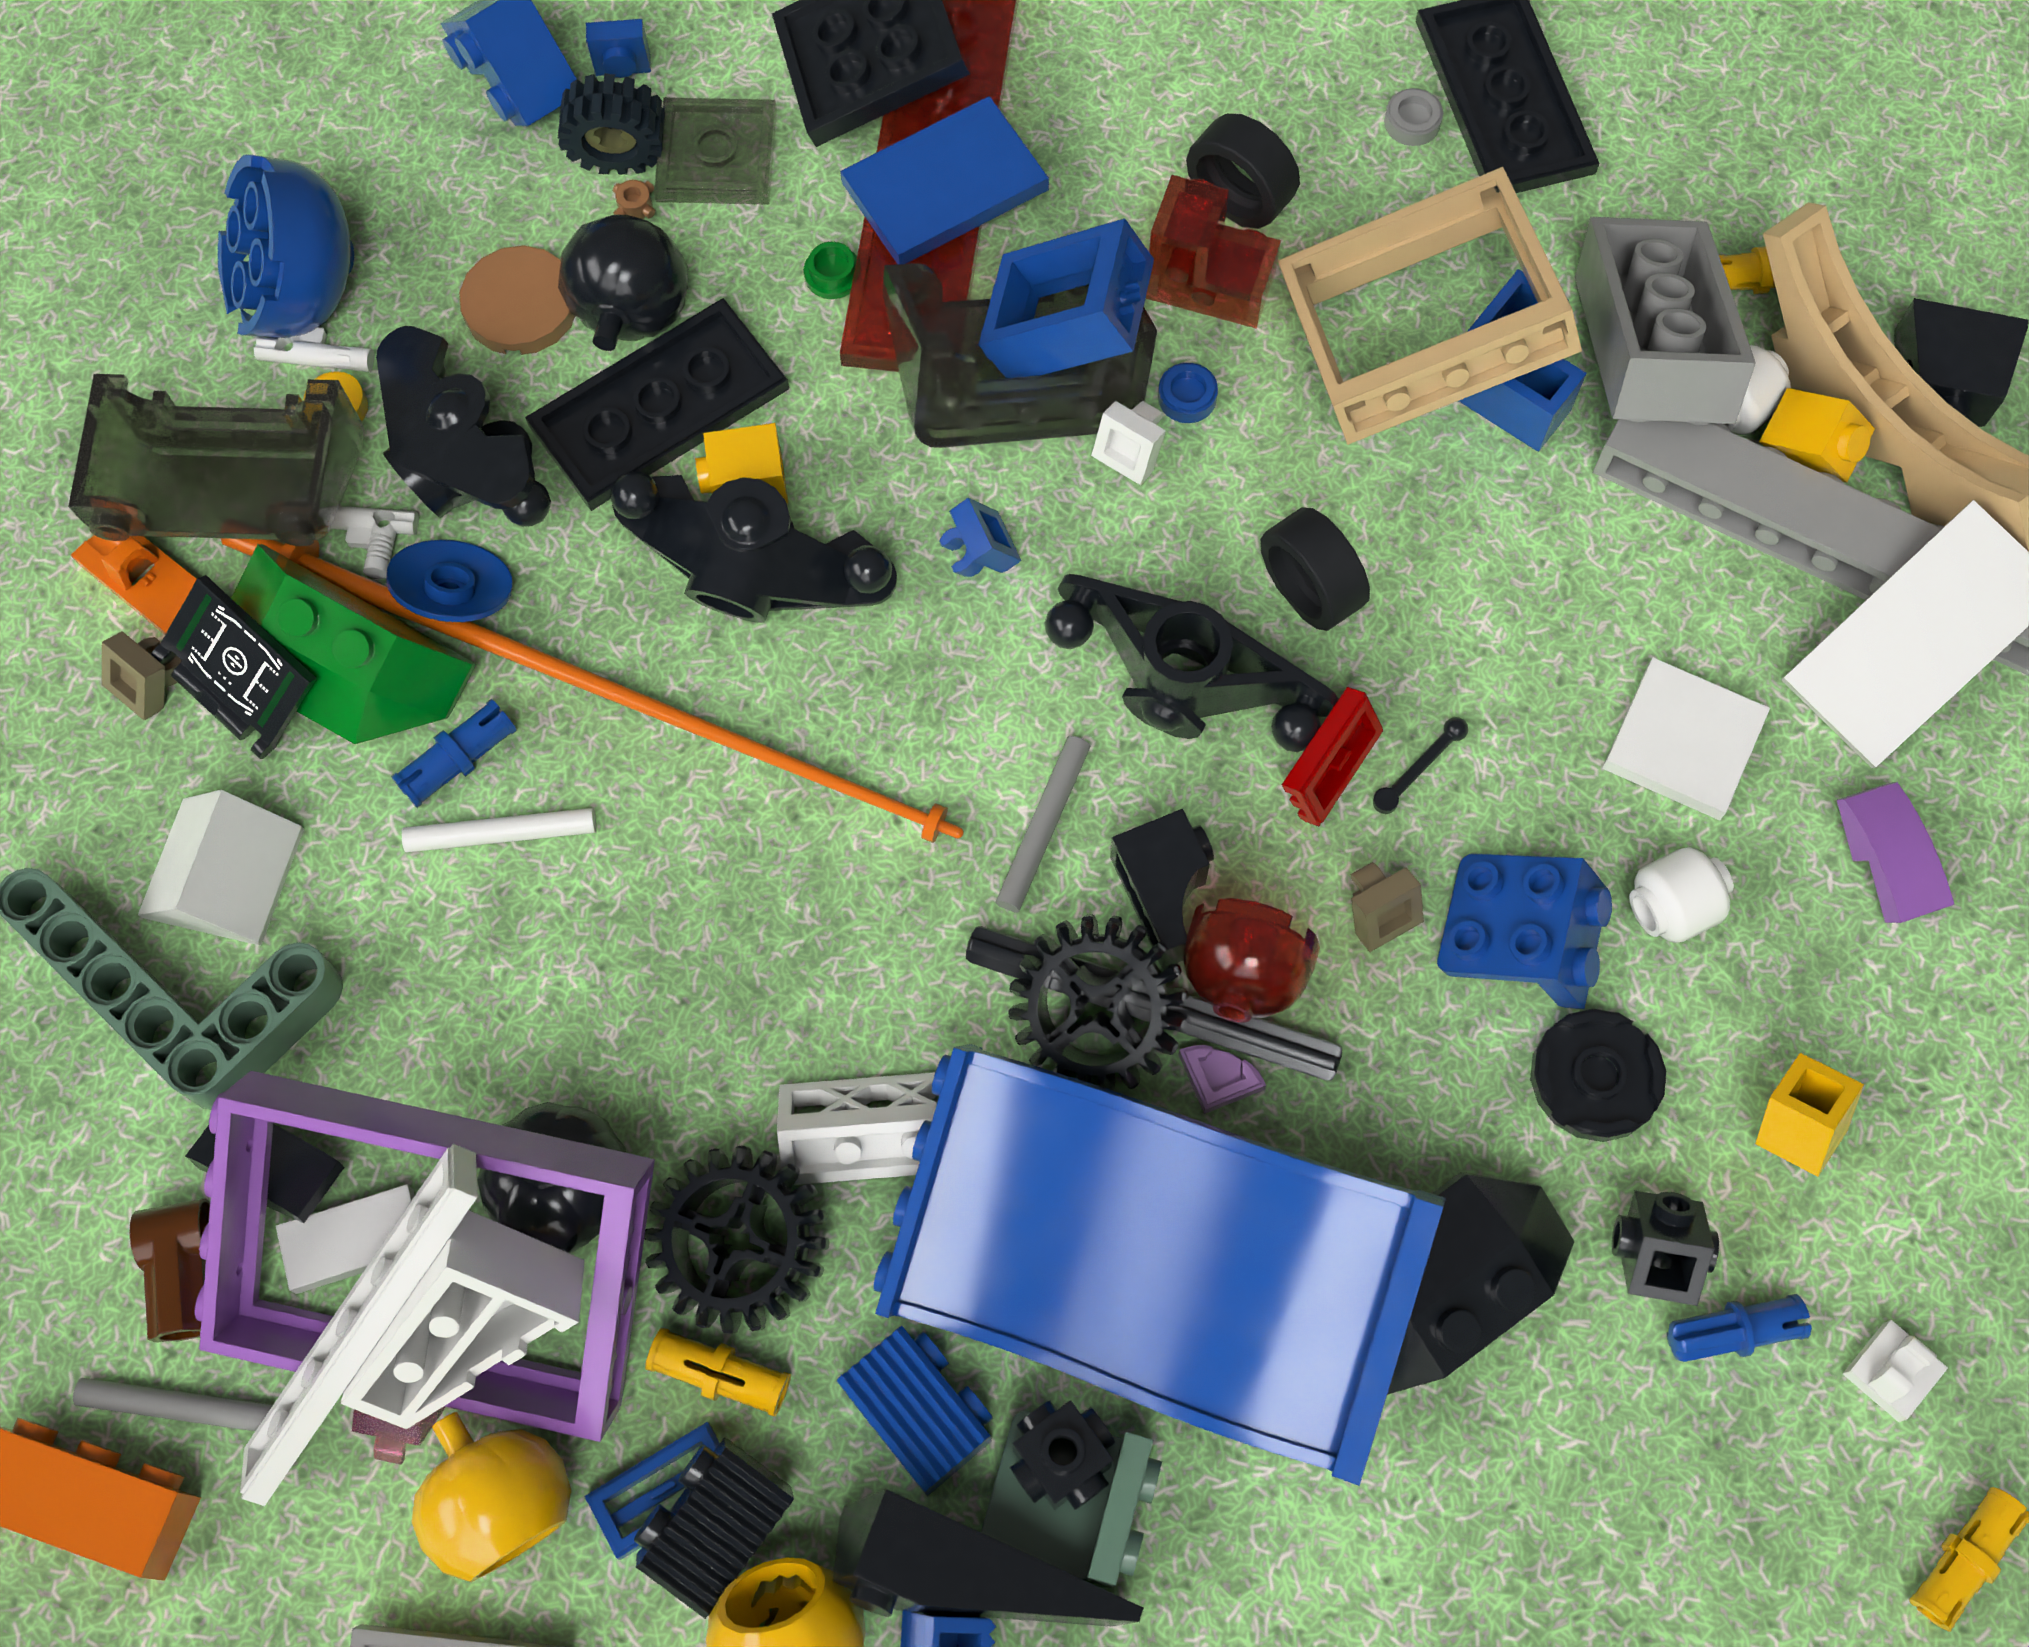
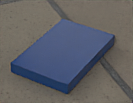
[840,96,1049,267]

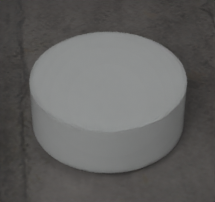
[1384,88,1443,146]

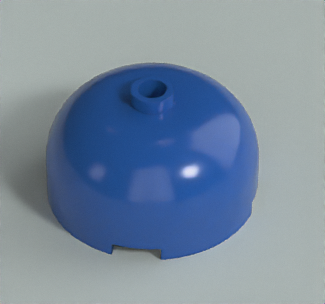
[218,154,354,338]

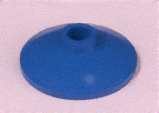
[386,540,512,622]

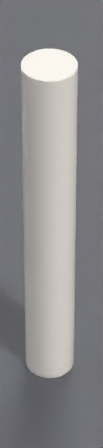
[402,808,596,853]

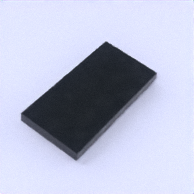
[1415,0,1600,193]
[525,298,789,511]

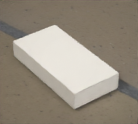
[276,1184,415,1294]

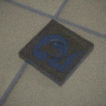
[654,97,777,205]

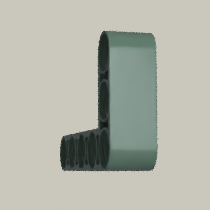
[0,868,343,1110]

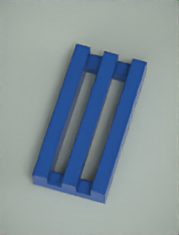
[584,1422,720,1560]

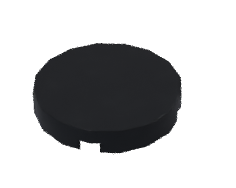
[1530,1009,1666,1142]

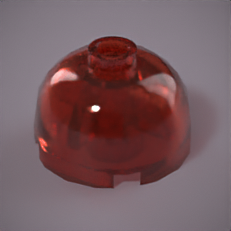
[1183,898,1320,1023]

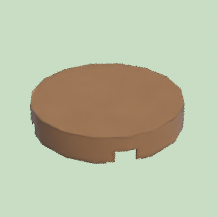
[459,245,575,355]

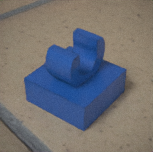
[939,498,1022,577]

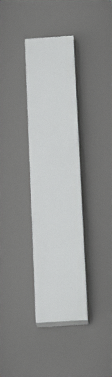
[240,1144,477,1506]

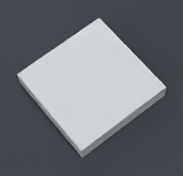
[1602,657,1770,821]

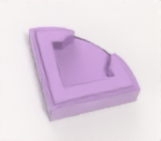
[1178,1045,1266,1114]

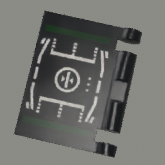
[151,575,317,759]

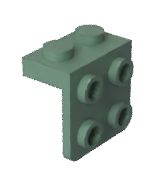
[981,1411,1162,1589]

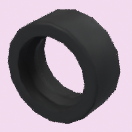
[1186,113,1300,229]
[1260,507,1370,631]

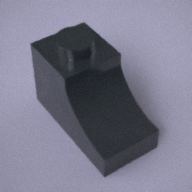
[1110,808,1214,968]

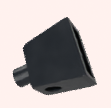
[1894,298,2029,427]

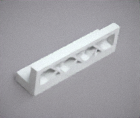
[777,1065,1042,1185]

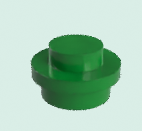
[803,242,862,299]

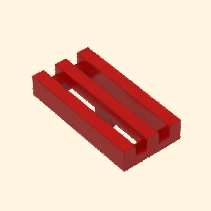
[1282,687,1383,827]

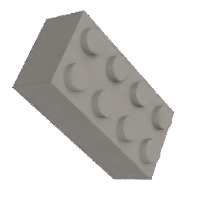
[1575,217,1756,425]

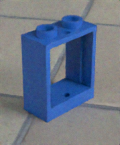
[978,218,1154,383]

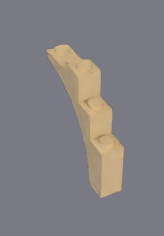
[1763,202,2029,552]

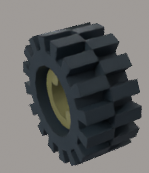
[558,73,665,174]

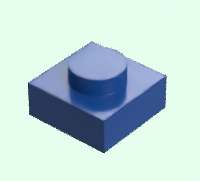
[586,19,651,78]

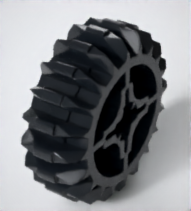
[1008,914,1189,1091]
[644,1146,830,1334]

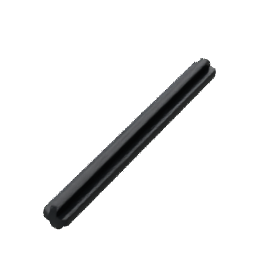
[966,926,1342,1081]

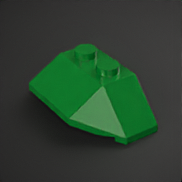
[231,544,476,744]

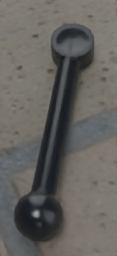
[1373,717,1468,814]

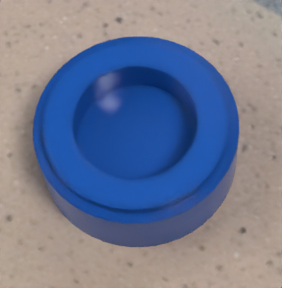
[1158,363,1218,423]

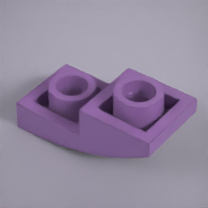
[1837,782,1955,923]

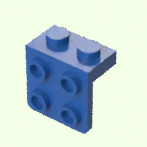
[1437,854,1612,1009]

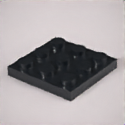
[772,0,970,147]

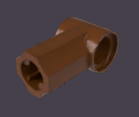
[129,1199,210,1343]

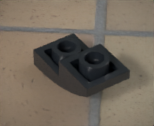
[185,1124,345,1223]

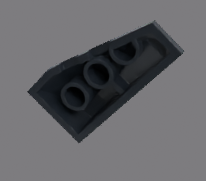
[833,1489,1144,1627]

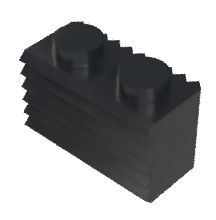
[634,1437,794,1619]

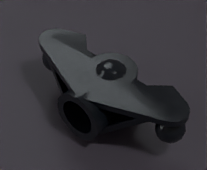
[376,326,551,527]
[610,471,897,623]
[1044,574,1339,752]

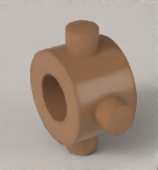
[613,180,655,219]

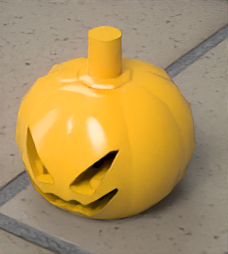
[412,1412,571,1582]
[706,1557,866,1647]

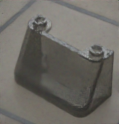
[882,263,1157,448]
[68,374,365,546]

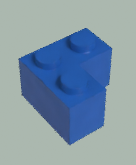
[440,0,577,126]
[1459,269,1587,452]

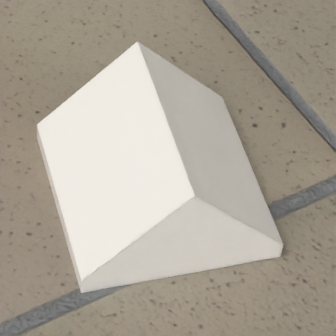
[138,790,304,946]

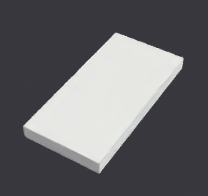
[1781,500,2029,768]

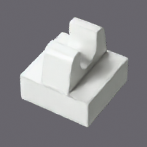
[1091,401,1166,485]
[1843,1320,1948,1422]

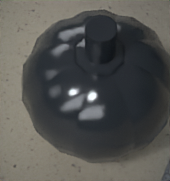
[558,215,688,351]
[477,1102,627,1254]

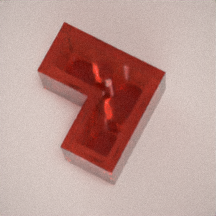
[1146,175,1281,329]

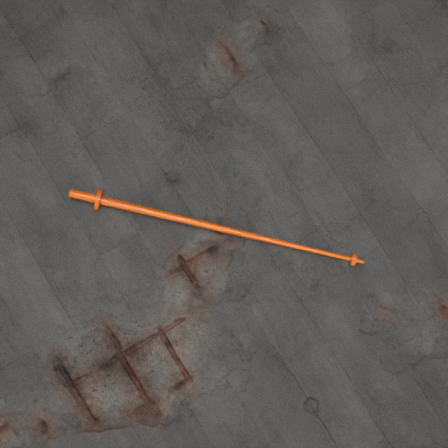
[221,522,964,843]

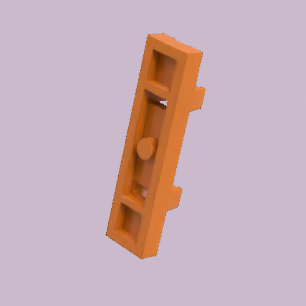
[71,513,197,635]

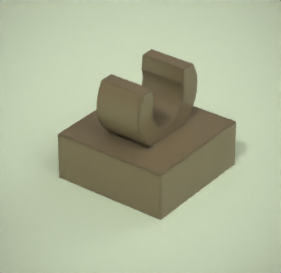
[102,631,182,720]
[1350,862,1424,952]

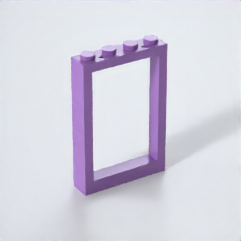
[195,1071,655,1442]

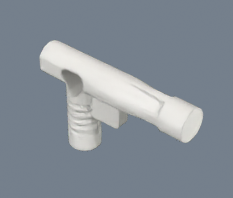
[254,327,375,372]
[293,503,419,579]

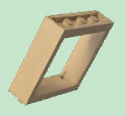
[1278,167,1582,445]

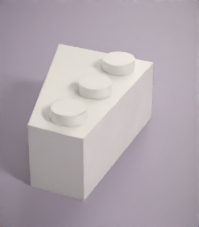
[341,1210,585,1429]

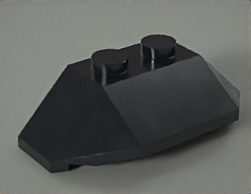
[1387,1172,1575,1395]

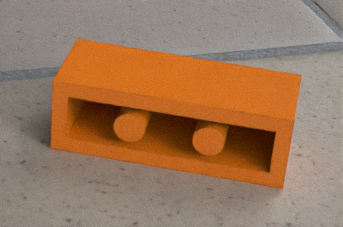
[0,1418,201,1581]

